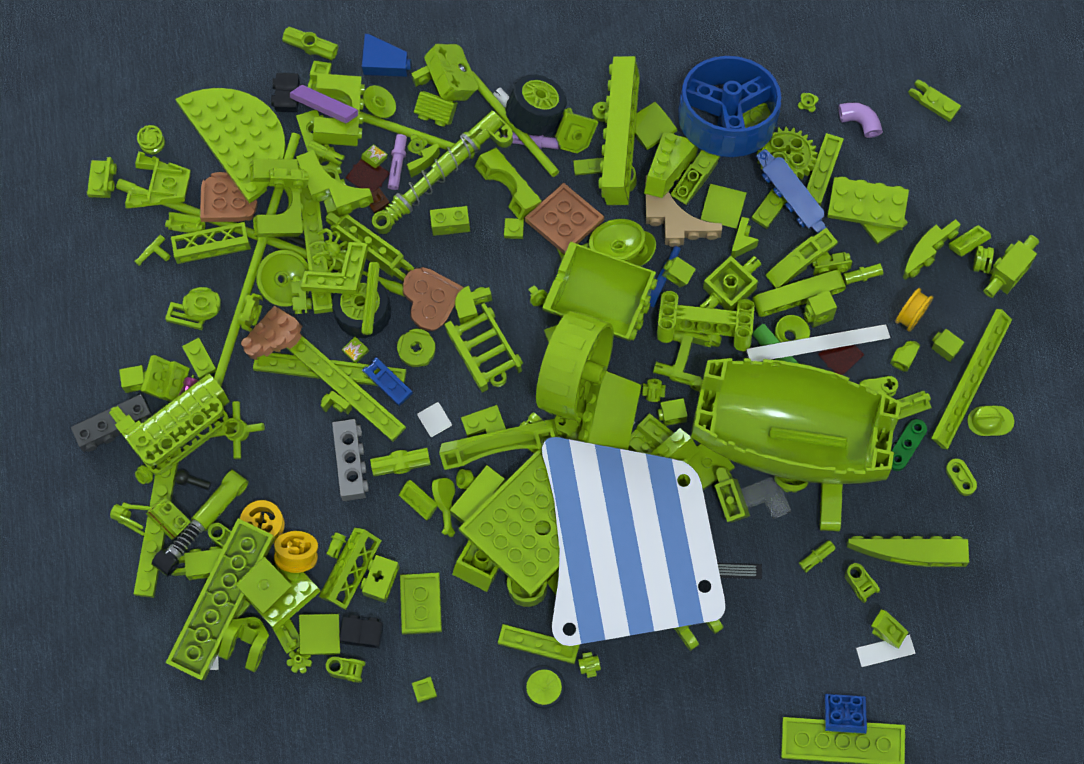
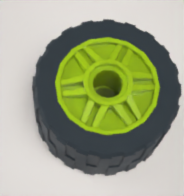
[505,74,567,136]
[332,275,391,339]

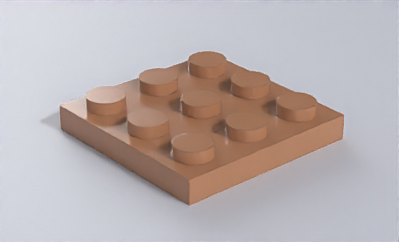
[525,183,604,255]

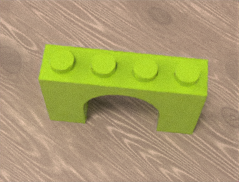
[313,73,365,146]
[249,159,305,237]

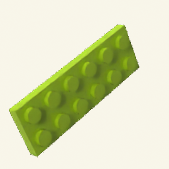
[781,717,905,764]

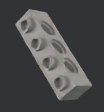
[332,419,369,501]

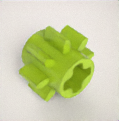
[642,379,666,402]
[578,652,601,678]

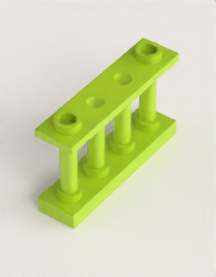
[444,303,523,393]

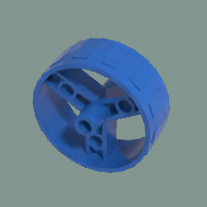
[678,56,781,157]

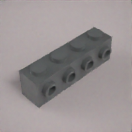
[71,394,152,452]

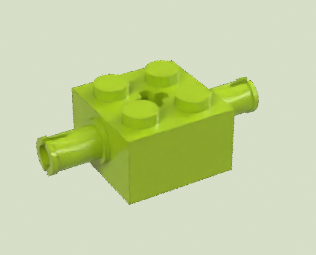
[983,235,1039,298]
[699,256,761,311]

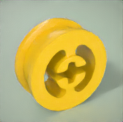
[895,288,934,332]
[240,500,285,543]
[274,531,318,573]

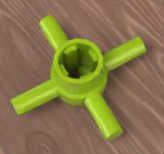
[211,401,265,459]

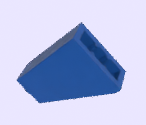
[362,34,411,77]

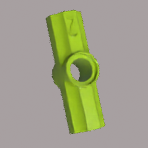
[282,27,339,60]
[370,448,431,476]

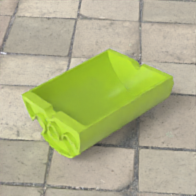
[542,242,658,342]

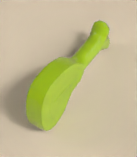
[432,478,455,537]

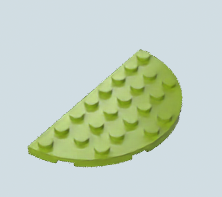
[175,88,286,204]

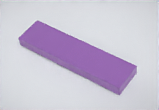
[290,85,358,123]

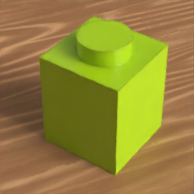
[932,329,964,362]

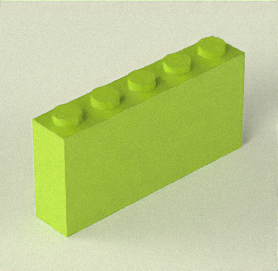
[578,371,641,450]

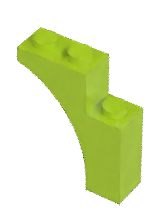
[296,150,374,215]

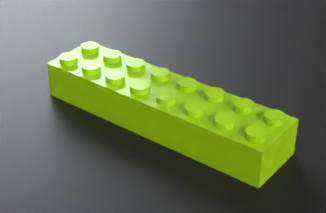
[599,56,640,205]
[166,518,276,680]

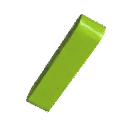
[752,270,846,317]

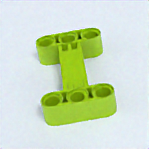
[657,291,755,351]

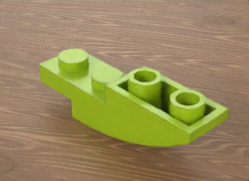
[670,150,721,205]
[903,219,961,280]
[765,228,838,289]

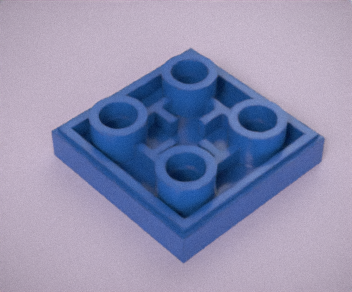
[825,694,867,734]

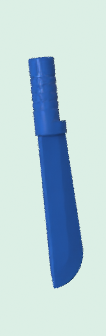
[649,246,681,308]

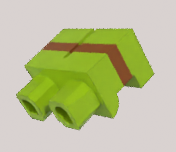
[146,497,191,540]

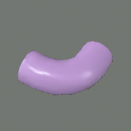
[838,103,883,138]

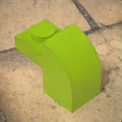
[455,286,492,325]

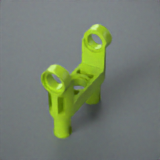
[653,331,722,392]

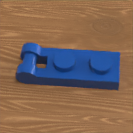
[362,357,413,406]

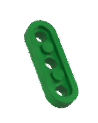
[891,419,927,471]

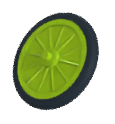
[523,666,565,709]

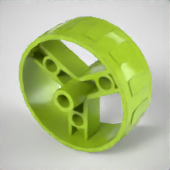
[536,311,614,422]

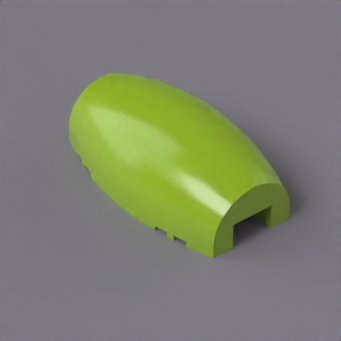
[691,358,901,484]

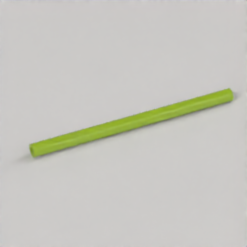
[472,71,559,177]
[359,111,475,159]

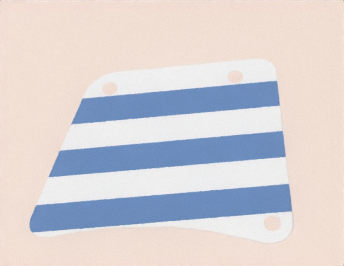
[542,437,725,646]

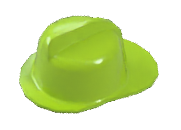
[967,406,1014,436]

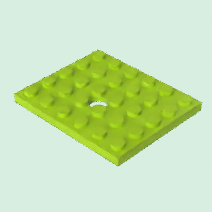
[459,449,560,597]

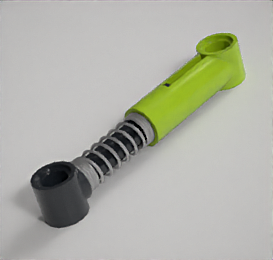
[151,470,249,577]

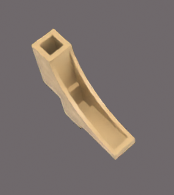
[645,176,722,247]

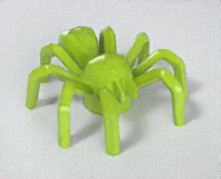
[308,228,349,273]

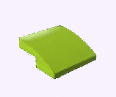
[635,102,677,150]
[701,184,747,229]
[141,355,190,402]
[628,413,674,454]

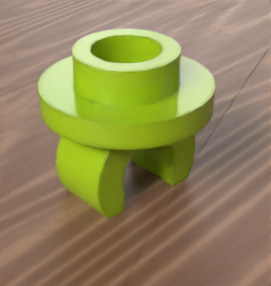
[528,285,547,306]

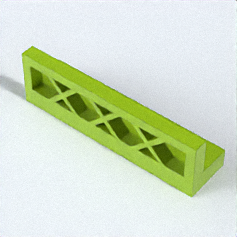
[171,222,251,264]
[319,528,382,610]

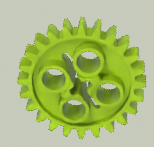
[756,127,818,180]

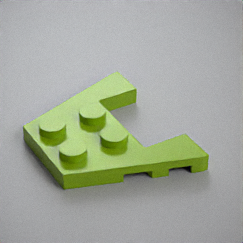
[125,151,191,208]

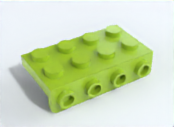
[827,177,909,230]

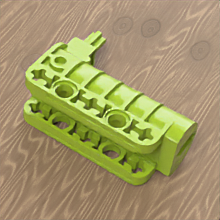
[109,374,229,475]

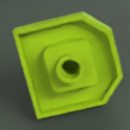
[555,107,598,153]

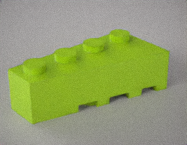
[644,132,698,198]

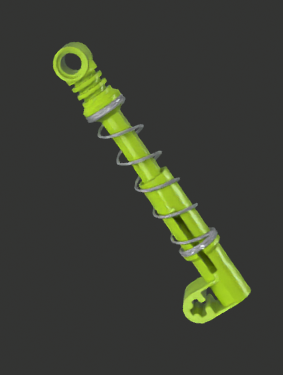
[372,111,513,234]

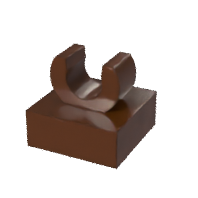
[369,188,390,214]

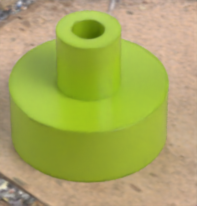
[592,102,609,122]
[456,469,476,489]

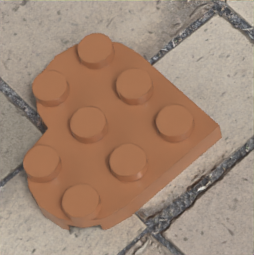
[200,172,257,222]
[402,267,464,331]
[241,306,302,360]

